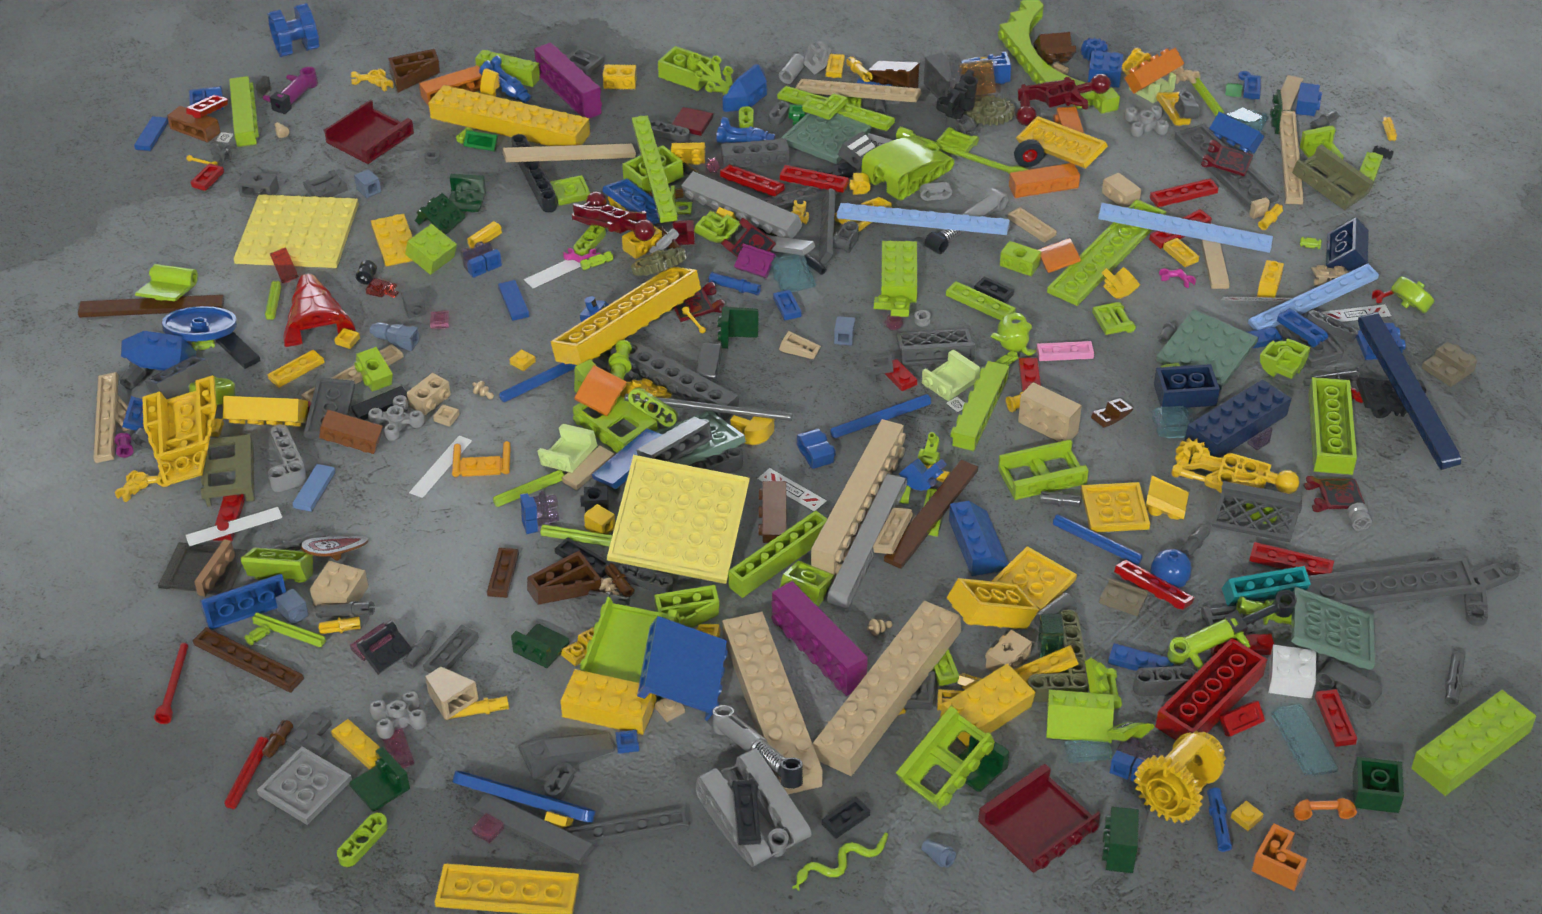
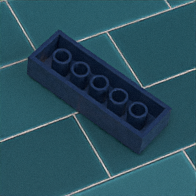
[1184,379,1292,458]

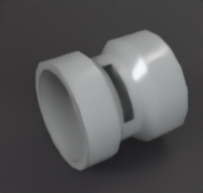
[1347,503,1372,530]

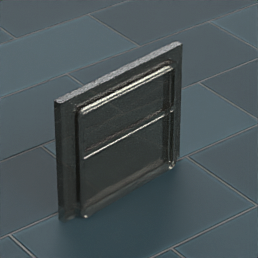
[158,542,248,595]

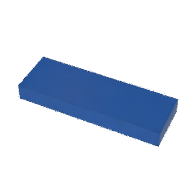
[134,116,169,151]
[498,280,529,321]

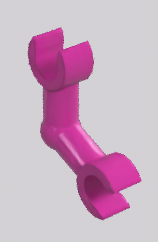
[563,248,600,263]
[1159,268,1196,288]

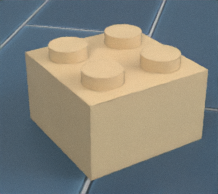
[310,561,368,606]

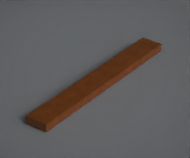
[78,295,224,318]
[884,459,978,569]

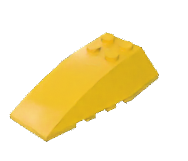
[142,375,217,486]

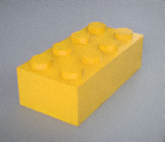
[222,396,308,427]
[946,578,1039,629]
[940,663,1035,747]
[560,669,656,735]

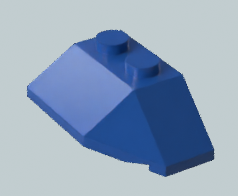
[723,64,767,112]
[121,331,196,371]

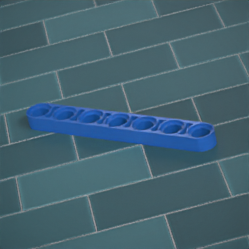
[452,771,596,823]

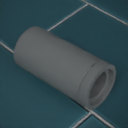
[1034,593,1077,632]

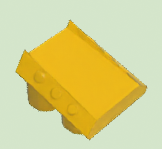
[1146,476,1189,520]

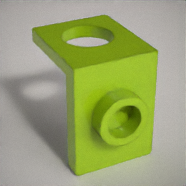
[670,186,692,214]

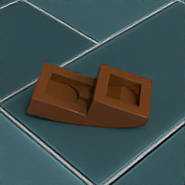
[1091,398,1133,428]

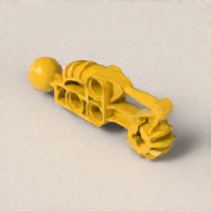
[1171,438,1299,494]

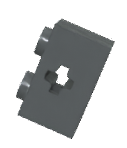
[238,171,279,198]

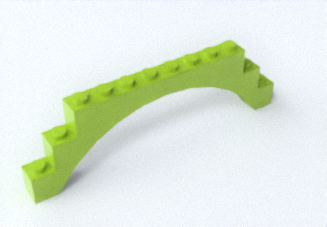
[998,0,1120,114]

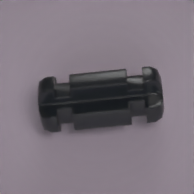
[1373,146,1394,160]

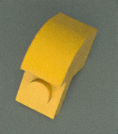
[1102,267,1140,299]
[730,415,775,445]

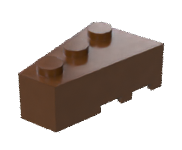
[388,49,440,93]
[868,61,919,88]

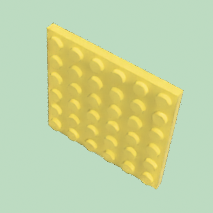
[234,194,359,268]
[607,455,750,584]

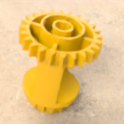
[1134,731,1226,823]

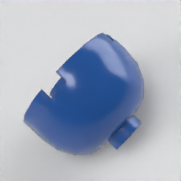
[1150,549,1192,588]

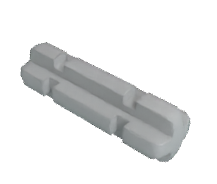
[649,228,679,253]

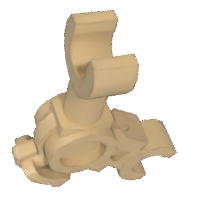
[1172,65,1201,84]

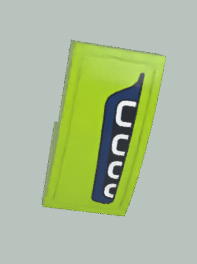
[1107,722,1155,741]

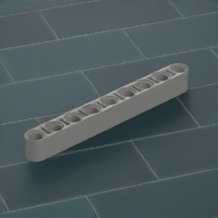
[827,473,907,608]

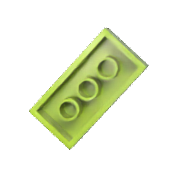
[881,240,917,303]

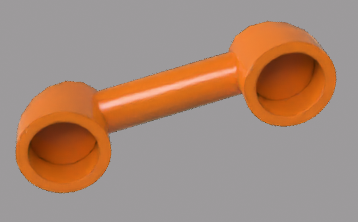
[1293,798,1357,820]

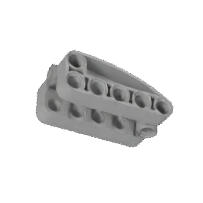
[695,748,811,867]

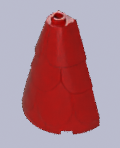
[283,274,356,347]

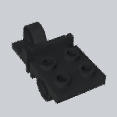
[936,69,978,119]
[1356,377,1426,418]

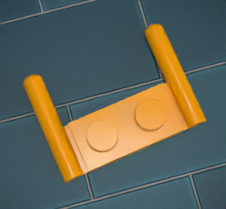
[452,441,511,477]

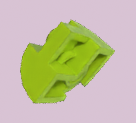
[694,211,741,243]
[1260,339,1311,379]

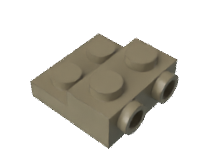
[1422,342,1477,387]

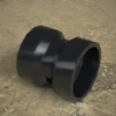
[355,260,377,285]

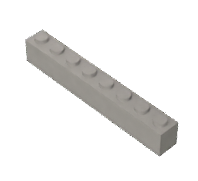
[681,171,802,239]

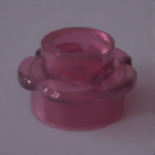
[706,157,721,173]
[885,314,903,330]

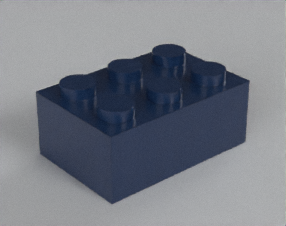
[1154,364,1220,409]

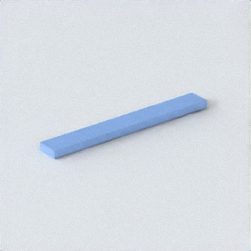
[1248,264,1379,330]

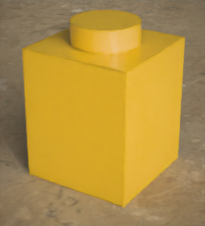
[584,504,615,534]

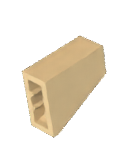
[425,667,478,720]

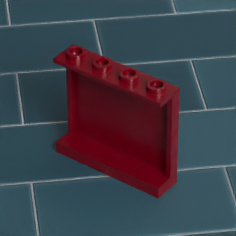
[324,100,414,164]
[978,763,1101,873]

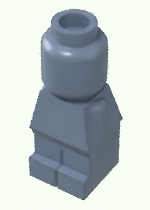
[370,322,419,351]

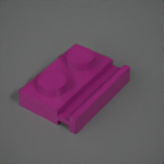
[734,244,776,279]

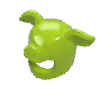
[990,313,1037,356]

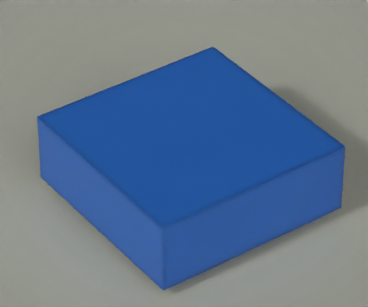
[615,730,639,754]

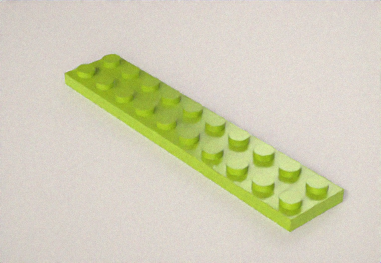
[1047,199,1166,306]

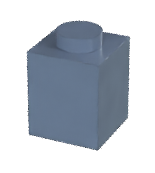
[354,169,381,198]
[834,316,855,346]
[275,588,309,625]

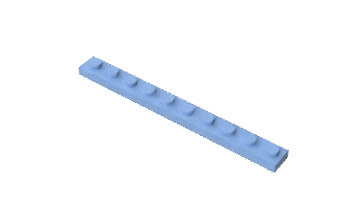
[837,203,1010,235]
[1098,203,1273,253]

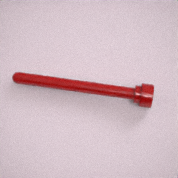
[154,643,188,724]

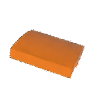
[1038,238,1081,273]
[574,365,627,416]

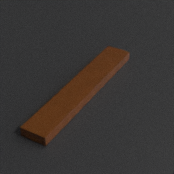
[192,627,304,693]

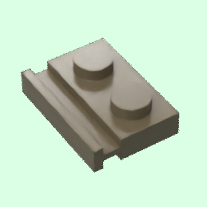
[1099,578,1149,616]

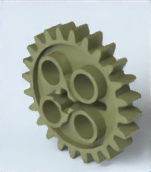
[964,94,1015,126]
[631,247,687,276]

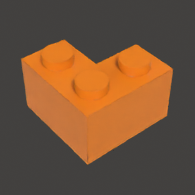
[1252,823,1307,891]

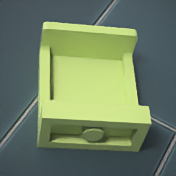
[922,349,980,401]
[537,424,598,473]

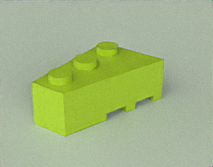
[655,585,719,628]

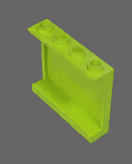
[580,597,681,683]

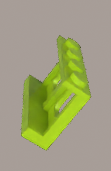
[573,395,658,453]
[998,439,1089,500]
[896,706,995,810]

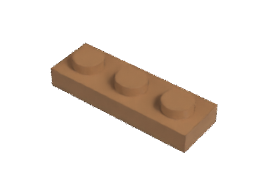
[194,539,235,597]

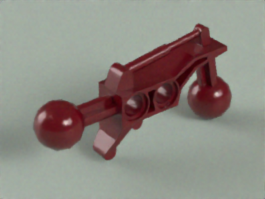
[1016,74,1111,126]
[572,191,655,241]

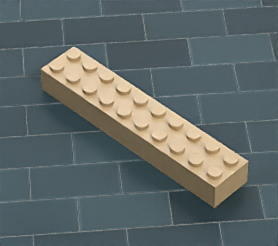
[811,419,906,583]
[813,600,961,777]
[722,612,822,795]

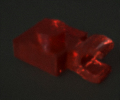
[366,278,399,298]

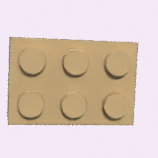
[1018,383,1082,442]

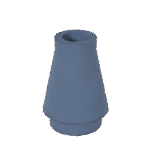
[922,839,956,868]

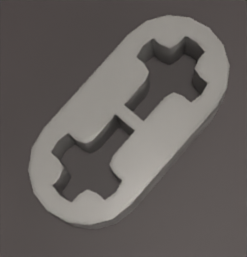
[919,182,952,201]

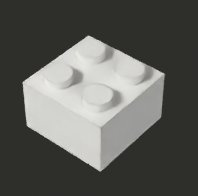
[1268,645,1316,699]

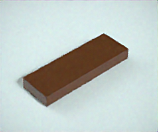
[487,548,519,598]

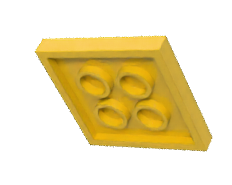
[1081,482,1150,532]
[992,546,1077,612]

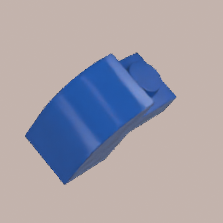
[899,458,947,491]

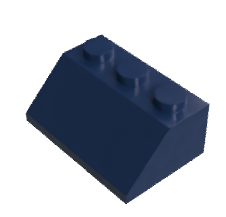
[1326,217,1369,271]

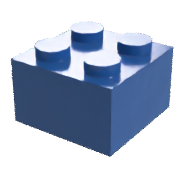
[1088,51,1123,88]

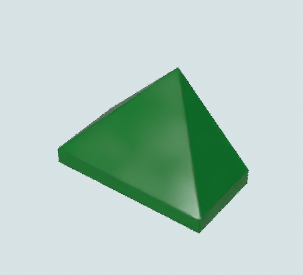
[463,130,498,152]

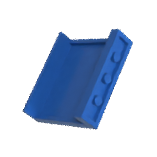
[637,616,728,721]

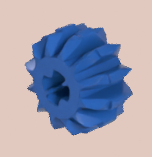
[1081,37,1108,61]

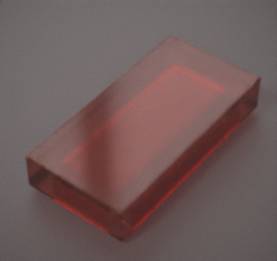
[270,247,299,284]

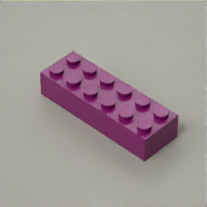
[534,42,602,119]
[771,581,868,696]

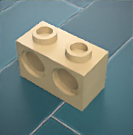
[407,373,451,415]

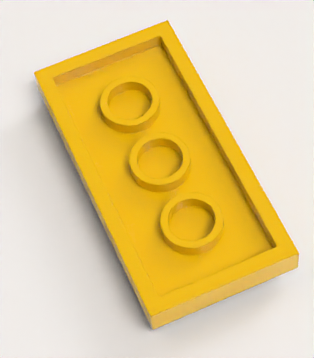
[371,214,413,267]

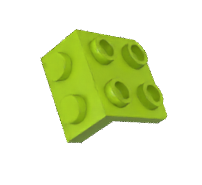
[1300,125,1344,159]

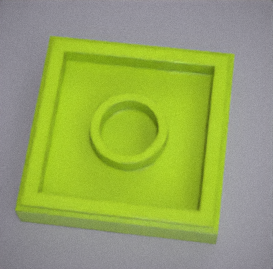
[550,175,590,206]

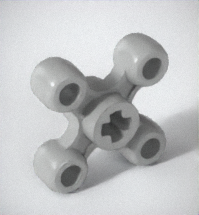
[1124,105,1169,137]
[368,395,424,441]
[369,691,427,739]

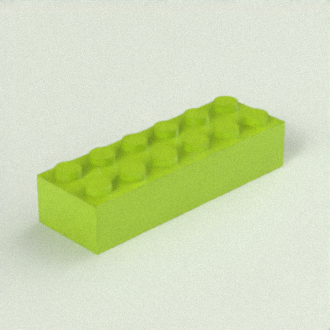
[1308,377,1357,475]
[1411,690,1536,796]

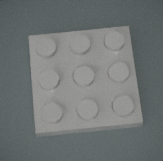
[257,747,352,825]

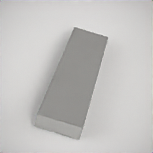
[766,235,815,255]

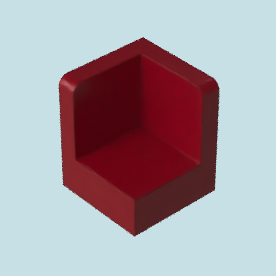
[673,220,695,245]

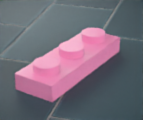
[1036,341,1094,361]

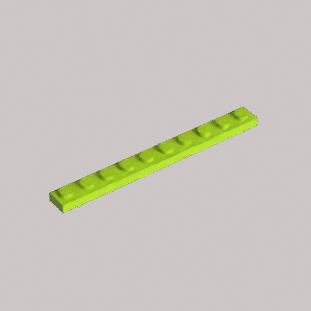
[632,116,677,223]

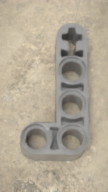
[268,424,307,492]

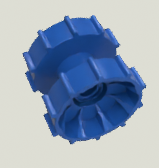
[267,3,320,57]

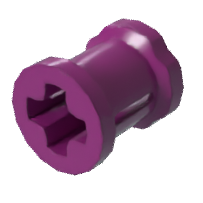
[114,433,134,458]

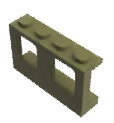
[1292,145,1374,210]
[201,434,255,507]

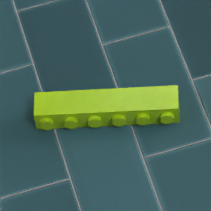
[229,76,259,147]
[950,361,1009,451]
[728,510,827,598]

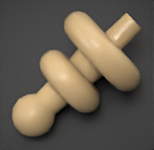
[275,122,289,138]
[472,381,494,399]
[599,577,620,596]
[867,619,893,636]

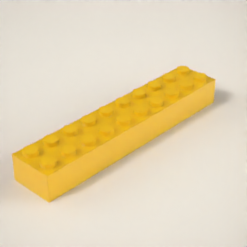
[429,85,590,146]
[550,267,701,365]

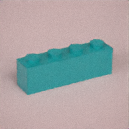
[1221,566,1311,606]

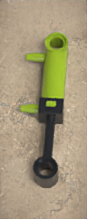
[1167,590,1297,670]

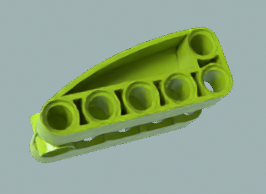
[862,137,954,201]

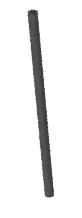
[625,394,793,421]

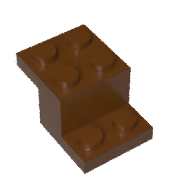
[1033,32,1076,65]

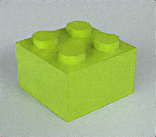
[405,224,457,275]

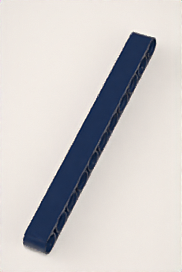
[1358,312,1461,470]

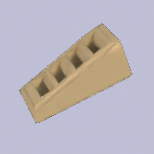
[779,331,821,359]

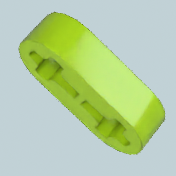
[739,106,754,128]

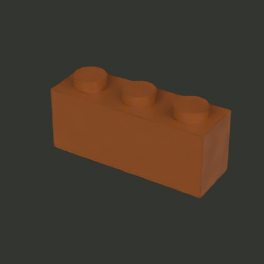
[167,106,221,142]
[319,410,383,454]

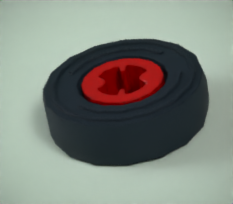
[1014,139,1044,168]

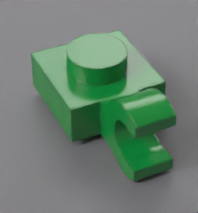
[789,104,806,126]

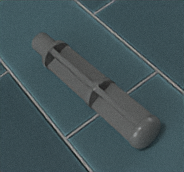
[1303,370,1360,386]

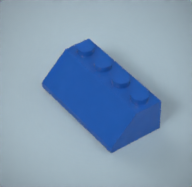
[949,501,1009,576]
[200,574,286,630]

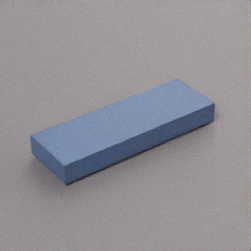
[293,464,335,512]

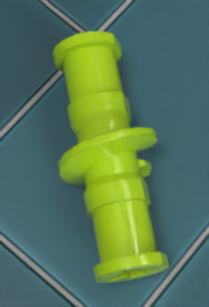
[608,340,632,380]
[1236,596,1292,625]

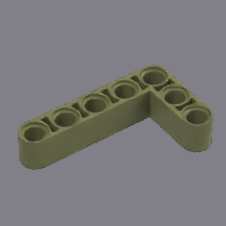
[1028,609,1089,702]

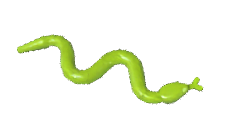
[792,832,888,891]

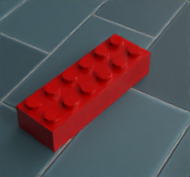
[1155,638,1267,740]

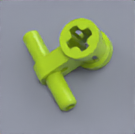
[917,432,940,466]

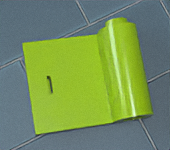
[135,264,198,301]

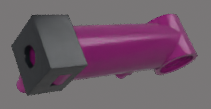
[263,67,318,114]

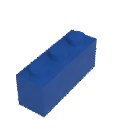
[1209,112,1264,154]

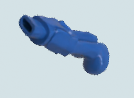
[479,55,532,103]
[717,117,775,143]

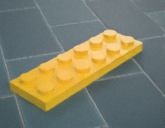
[1016,116,1108,169]
[435,864,579,914]

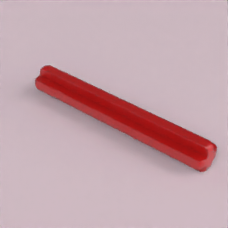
[224,736,269,809]

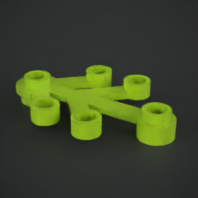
[687,53,733,95]

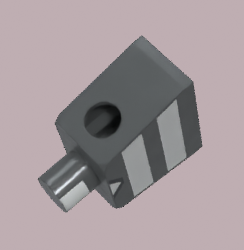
[838,131,876,170]

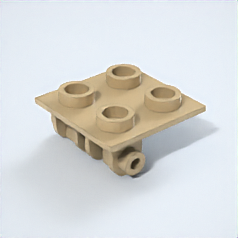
[1311,265,1348,287]

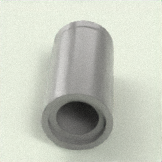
[779,54,805,84]

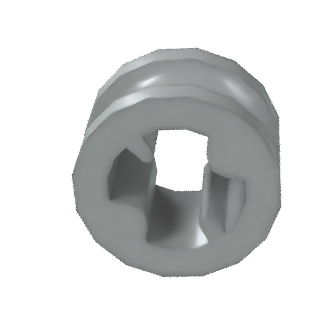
[914,310,930,326]

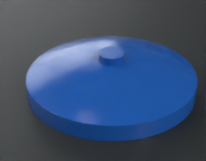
[162,306,237,341]

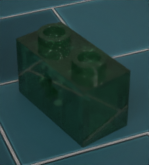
[1037,614,1064,658]

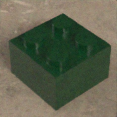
[1352,756,1404,813]
[1102,806,1139,873]

